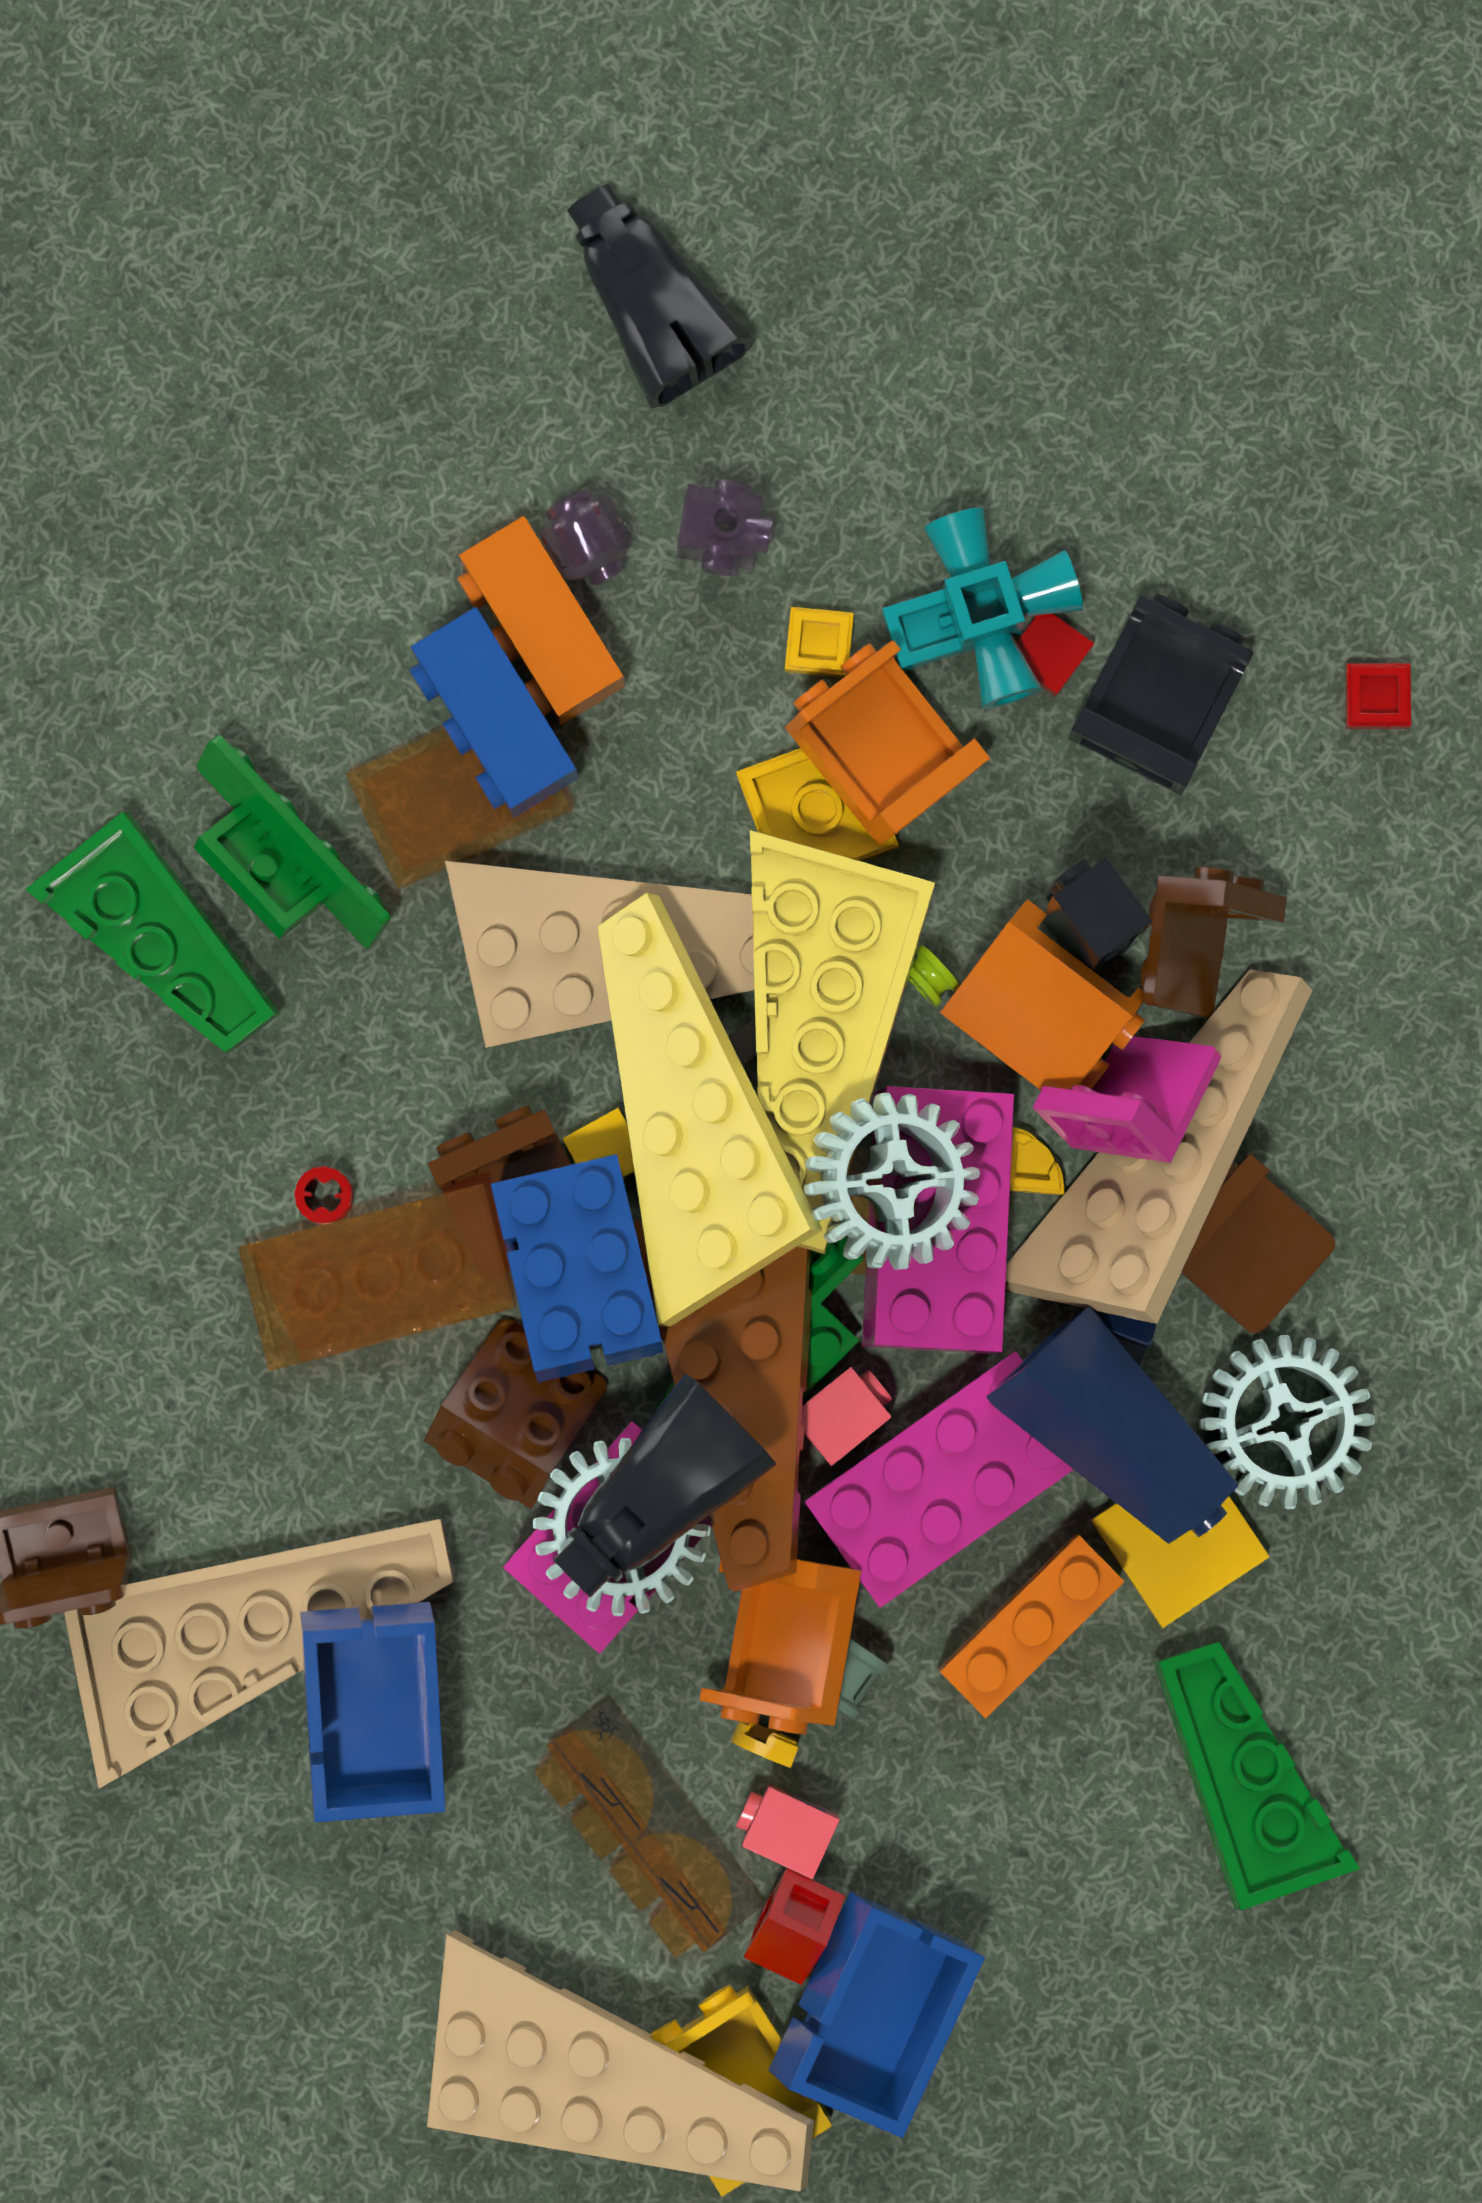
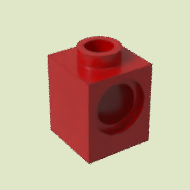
[743,1868,845,1985]

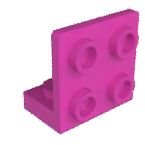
[1033,1036,1222,1163]

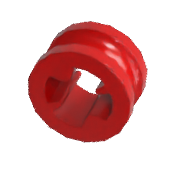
[294,1166,354,1225]

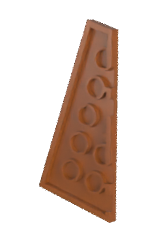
[633,1219,812,1592]

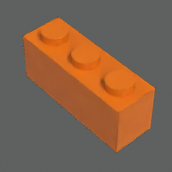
[457,516,625,725]
[938,1534,1125,1719]

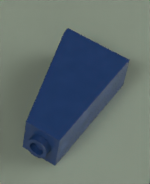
[986,1306,1239,1544]

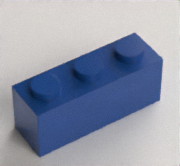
[409,607,579,818]

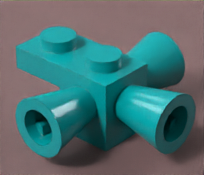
[882,507,1084,709]

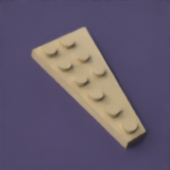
[445,861,754,1048]
[1005,970,1313,1324]
[64,1519,455,1789]
[427,1930,814,2191]

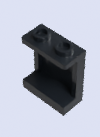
[1068,594,1254,796]

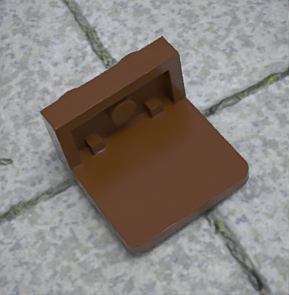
[1141,867,1287,1017]
[427,1105,571,1280]
[1181,1154,1335,1334]
[424,1319,607,1509]
[0,1487,133,1629]

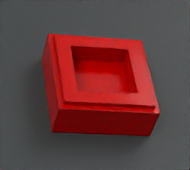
[1017,614,1094,697]
[1345,663,1411,729]

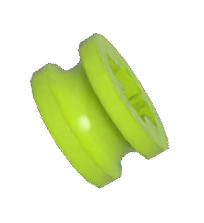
[908,945,960,1008]

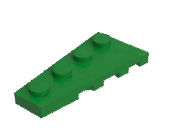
[25,812,280,1053]
[1153,1642,1360,1911]

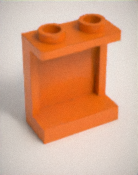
[785,640,990,847]
[940,899,1145,1090]
[699,1559,861,1735]

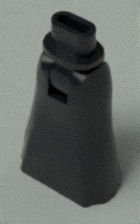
[568,184,754,408]
[553,1373,777,1598]

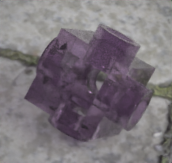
[677,480,774,576]

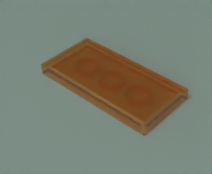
[238,1183,518,1371]

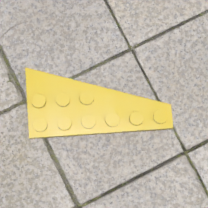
[750,830,935,1254]
[597,893,822,1327]

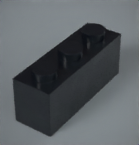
[1043,858,1152,973]

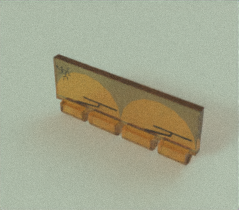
[534,1699,765,1958]

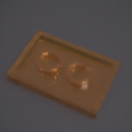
[345,728,572,891]

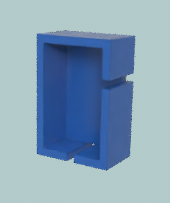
[491,1154,663,1383]
[300,1602,445,1822]
[768,1891,985,2138]

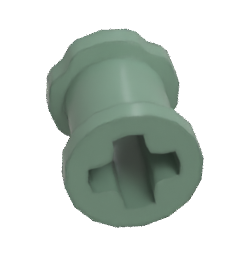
[838,1639,891,1721]

